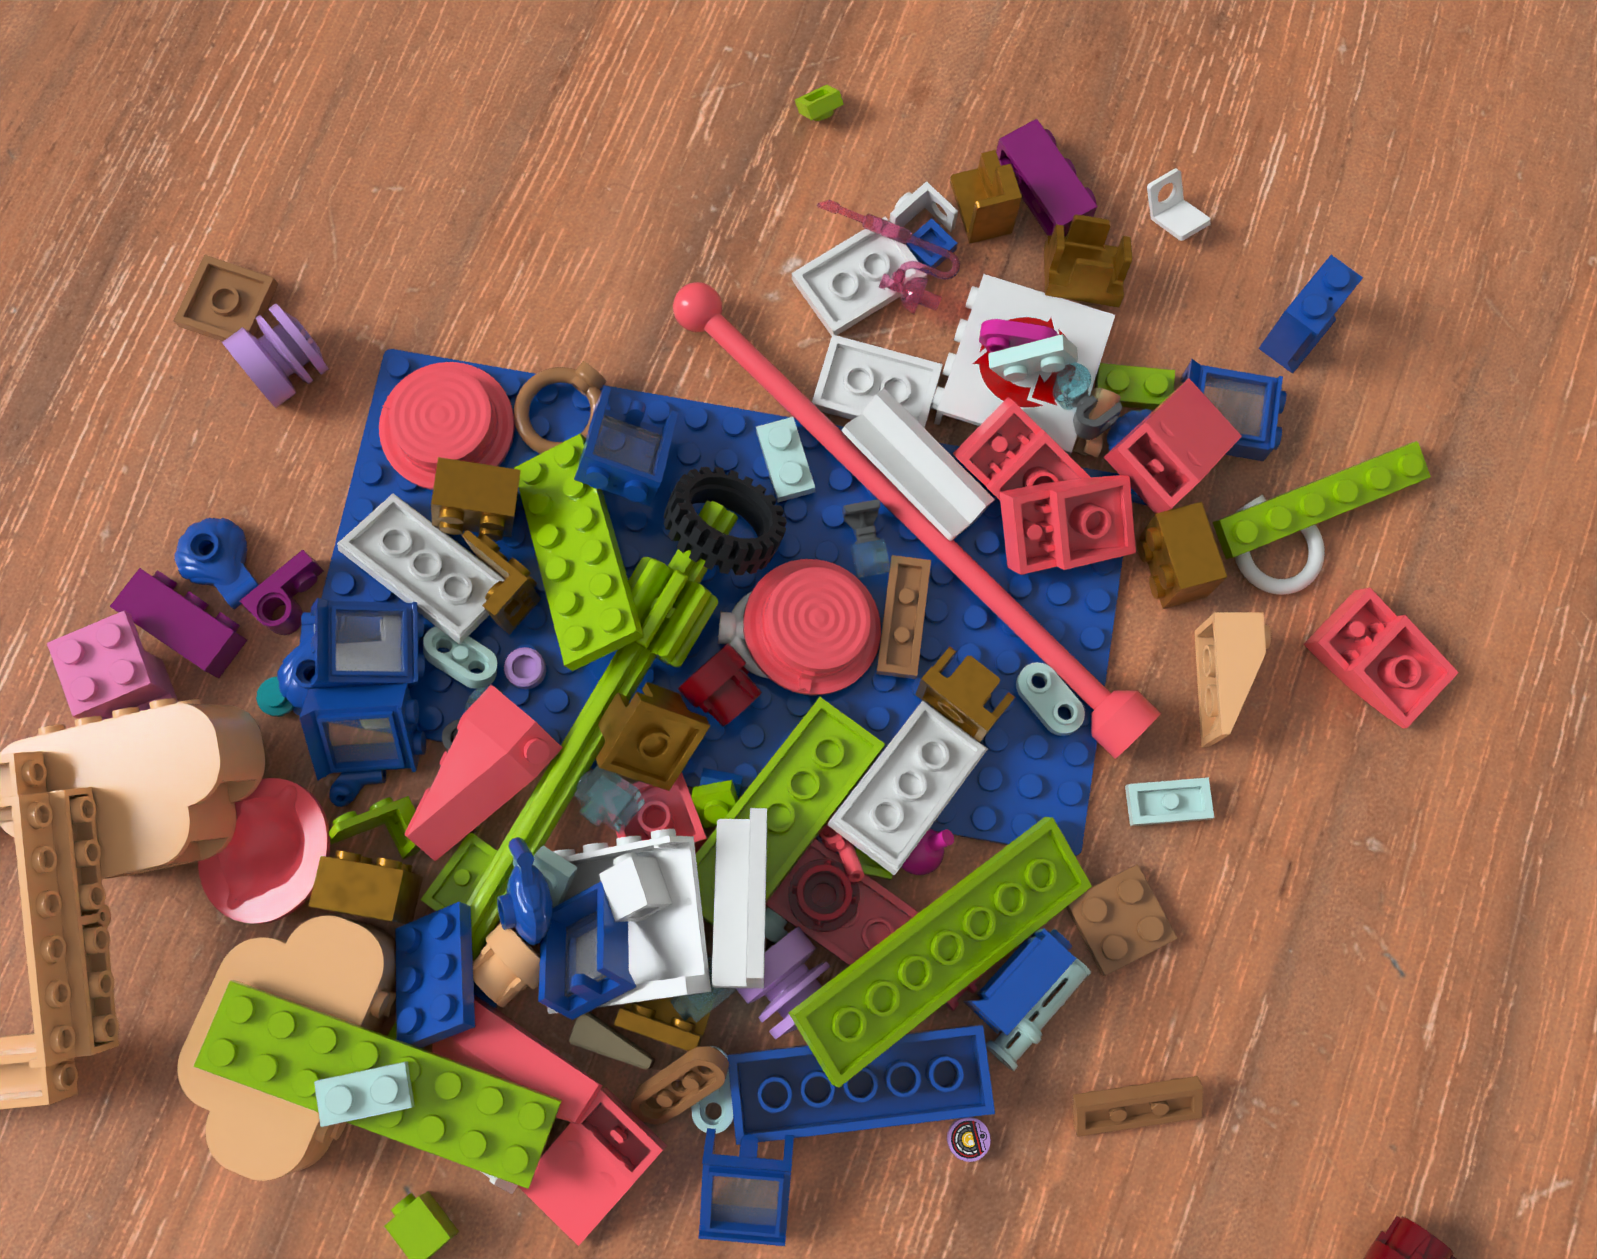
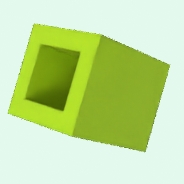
[384,1191,459,1259]

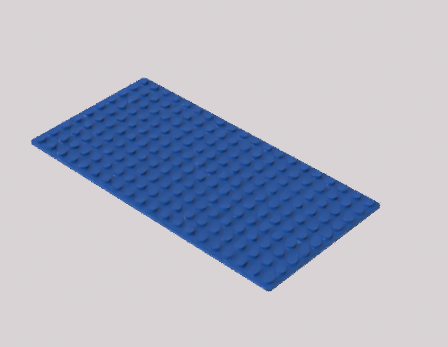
[293,349,1123,856]

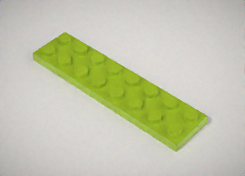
[788,817,1092,1088]
[193,980,562,1189]

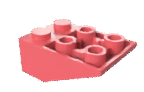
[1104,378,1242,514]
[518,1087,667,1246]

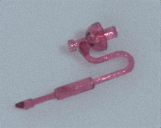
[817,200,960,314]

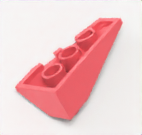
[404,685,563,861]
[432,995,602,1124]

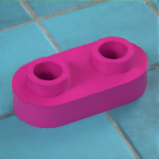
[979,319,1058,353]

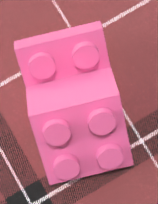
[47,610,178,720]

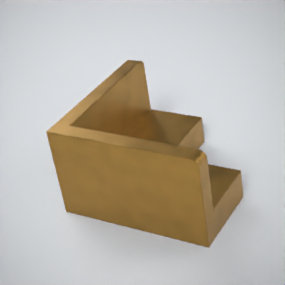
[950,150,1022,244]

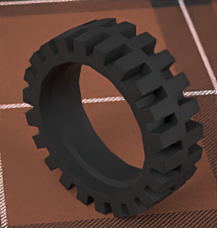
[664,467,787,575]

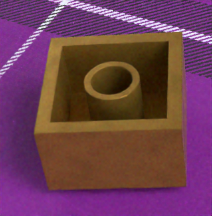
[431,457,521,541]
[1137,502,1227,609]
[309,850,423,924]

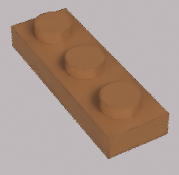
[876,555,931,679]
[1073,1076,1203,1137]

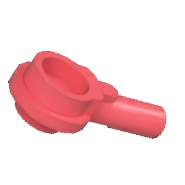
[819,812,864,882]

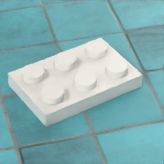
[791,217,927,336]
[812,334,943,428]

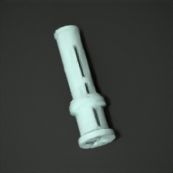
[986,956,1091,1071]

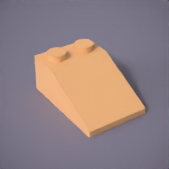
[1194,612,1271,747]

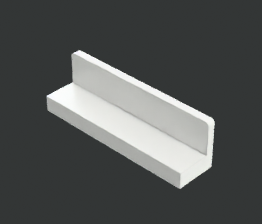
[842,388,995,541]
[712,808,767,989]

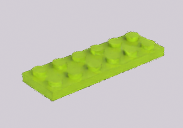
[514,433,644,671]
[696,697,885,926]

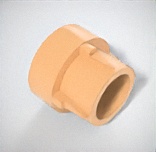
[473,923,540,1008]

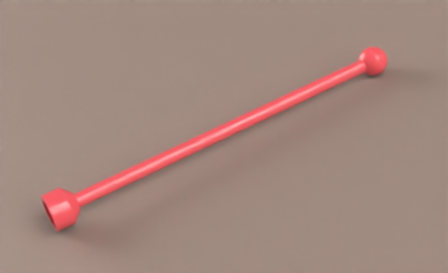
[673,282,1161,759]

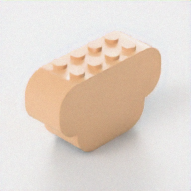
[0,698,265,880]
[177,916,396,1181]

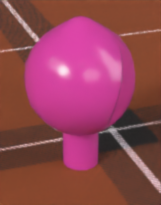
[901,828,954,875]

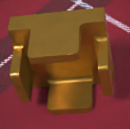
[1044,214,1132,308]
[915,646,1015,742]
[596,682,710,791]

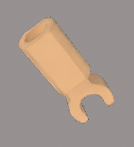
[1072,388,1121,458]

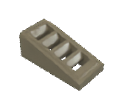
[569,1012,655,1070]

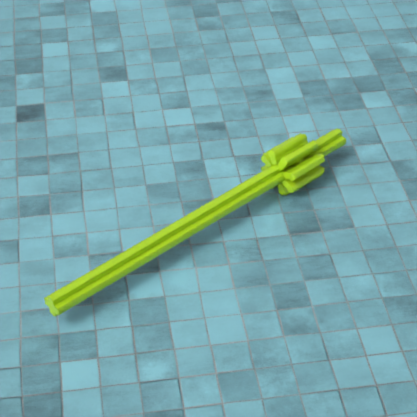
[388,500,738,1049]

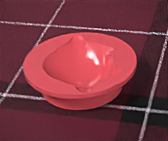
[379,362,515,490]
[743,559,881,695]
[198,778,330,924]

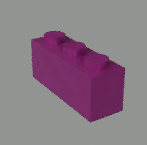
[996,119,1097,237]
[110,568,247,679]

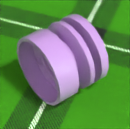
[222,303,329,408]
[736,926,831,1040]

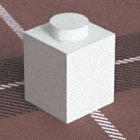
[599,852,672,922]

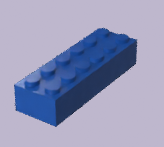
[727,1024,995,1145]

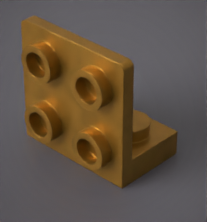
[462,530,541,635]
[614,965,719,1051]

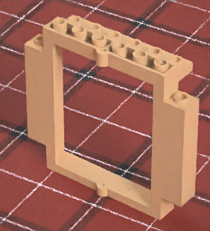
[0,751,119,1109]

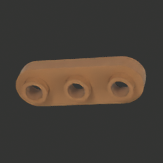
[631,1046,729,1125]

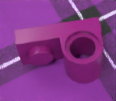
[240,550,324,635]

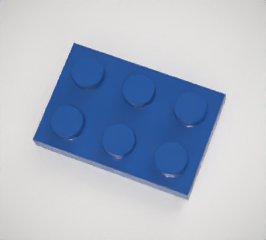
[395,902,475,1048]

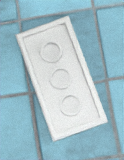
[337,493,506,645]
[827,701,988,876]

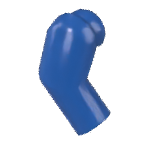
[329,770,386,807]

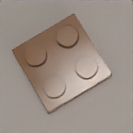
[173,255,278,341]
[1066,864,1178,976]

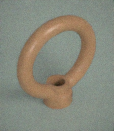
[514,361,607,454]

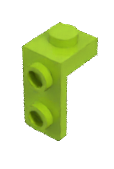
[328,796,421,859]

